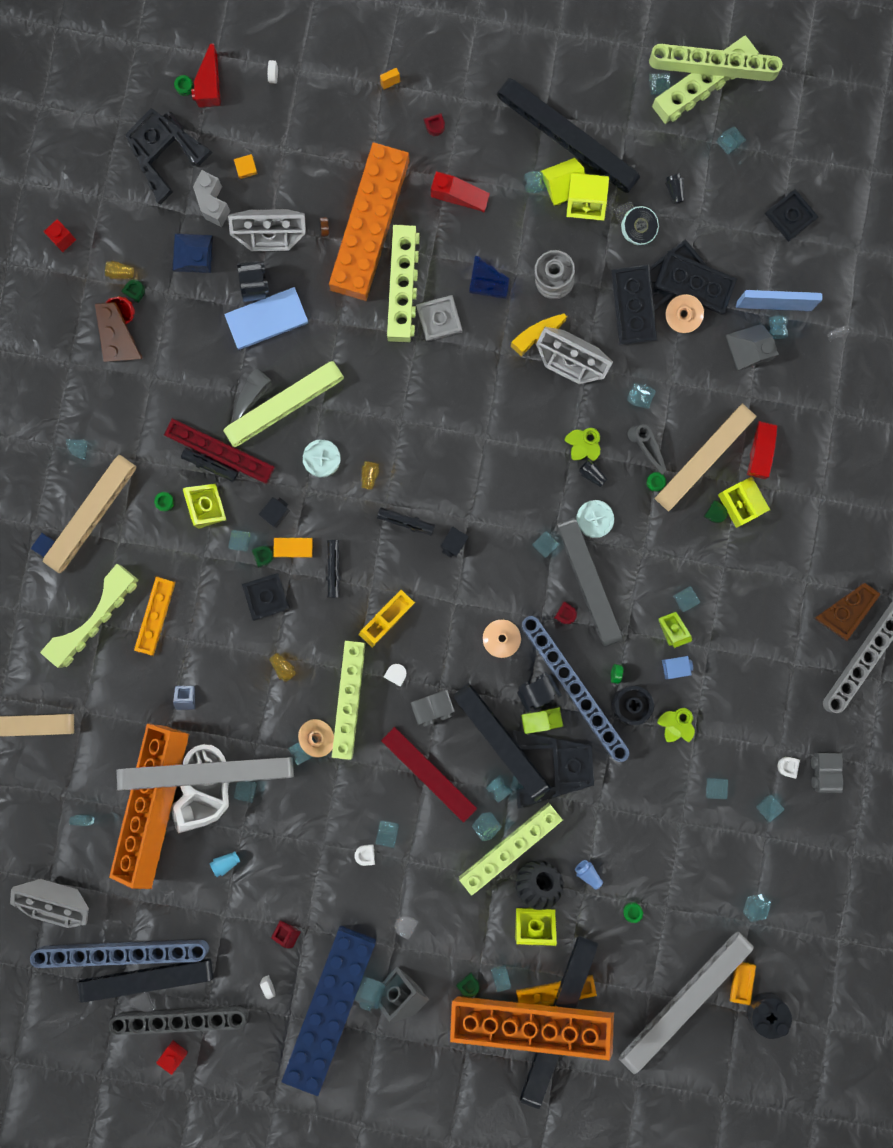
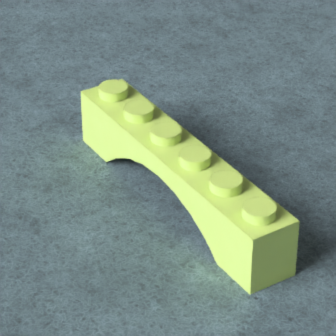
[40,564,139,668]

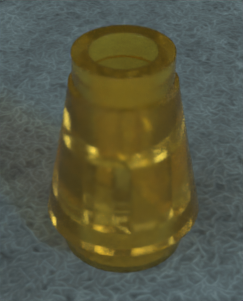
[105,260,134,279]
[361,461,380,490]
[269,653,296,682]

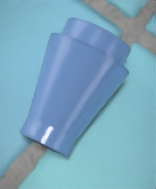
[575,860,603,890]

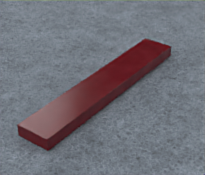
[164,418,275,484]
[381,727,477,822]

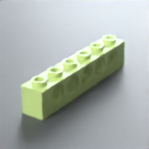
[652,35,759,124]
[387,225,420,342]
[332,641,366,760]
[459,803,563,896]

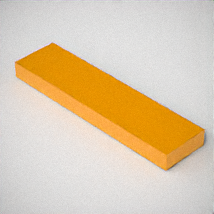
[134,577,176,656]
[516,975,597,1006]

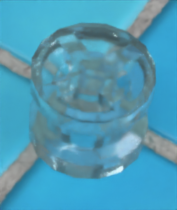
[524,171,544,193]

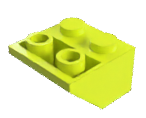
[566,173,609,220]
[718,477,770,528]

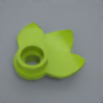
[564,428,601,461]
[657,708,695,742]

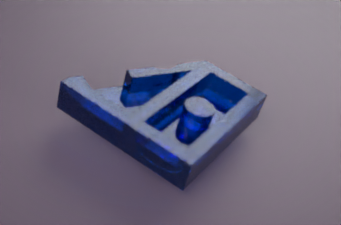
[469,256,510,299]

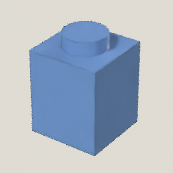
[662,656,693,679]

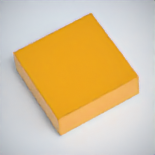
[380,68,400,90]
[234,154,258,179]

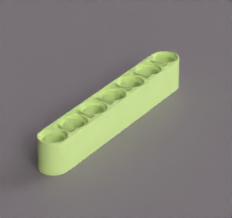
[649,44,782,81]
[223,361,344,447]

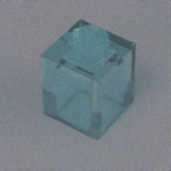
[355,976,386,1011]

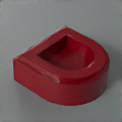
[424,113,445,136]
[554,602,577,624]

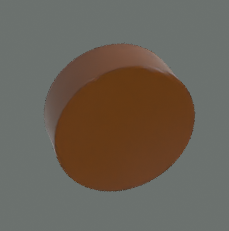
[320,217,329,237]

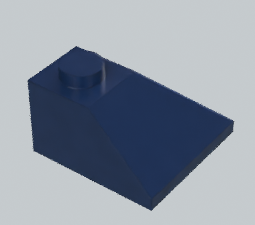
[173,234,213,273]

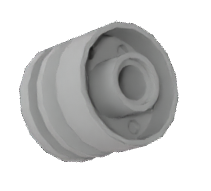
[535,250,575,299]

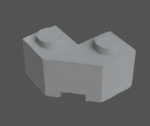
[193,170,230,227]

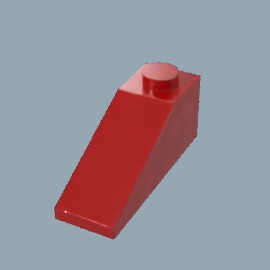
[191,44,221,108]
[431,171,490,212]

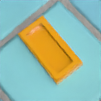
[274,538,313,558]
[729,962,756,1005]

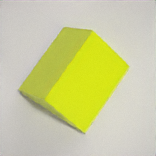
[540,158,585,206]
[183,484,226,529]
[515,908,557,946]

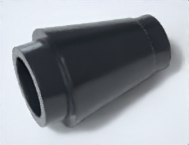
[665,174,685,204]
[579,460,607,487]

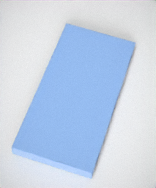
[224,287,309,350]
[736,290,822,311]

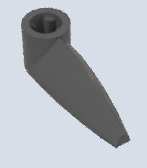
[234,369,272,420]
[628,424,666,474]

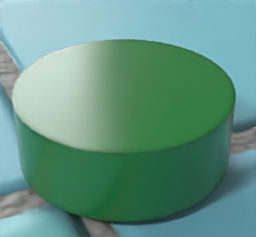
[174,75,194,96]
[646,472,666,492]
[154,492,175,512]
[611,664,623,684]
[623,902,643,923]

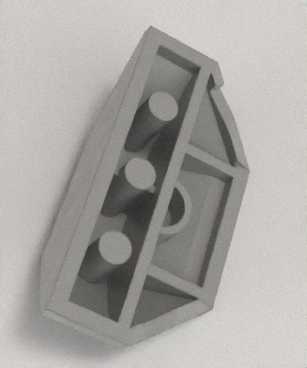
[228,209,306,251]
[536,327,613,384]
[10,879,89,928]

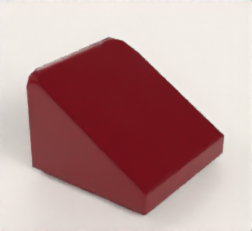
[271,921,301,949]

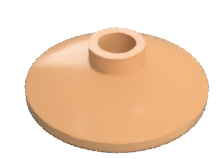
[666,294,704,333]
[483,620,521,658]
[298,719,334,758]

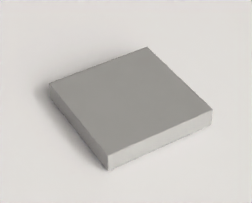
[416,295,463,342]

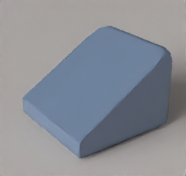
[173,686,195,710]

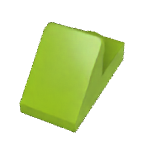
[658,612,692,648]
[521,707,563,734]

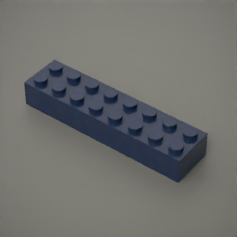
[281,926,376,1096]

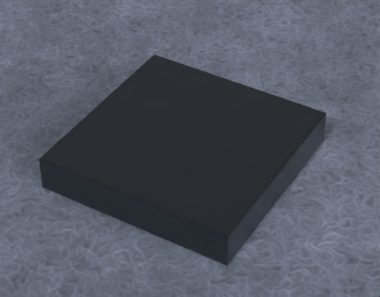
[765,189,819,242]
[242,573,290,621]

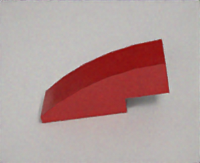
[747,421,777,479]

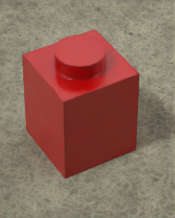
[43,219,76,252]
[156,1040,188,1075]

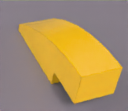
[511,314,567,357]
[359,590,415,648]

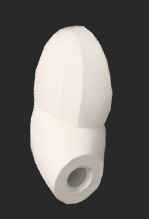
[171,744,229,833]

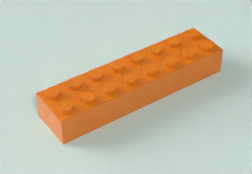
[329,142,410,301]
[109,724,189,889]
[450,996,614,1061]

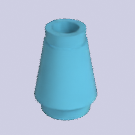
[209,851,240,877]

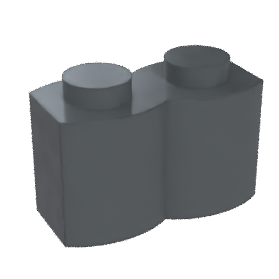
[411,690,455,727]
[811,753,843,793]

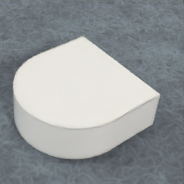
[268,60,278,84]
[384,664,407,687]
[777,757,800,779]
[355,844,375,866]
[260,975,275,999]

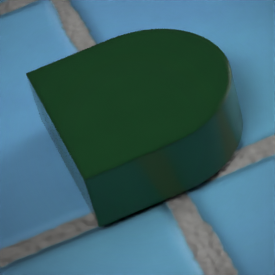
[121,280,145,303]
[704,500,728,523]
[252,546,274,568]
[456,972,480,998]

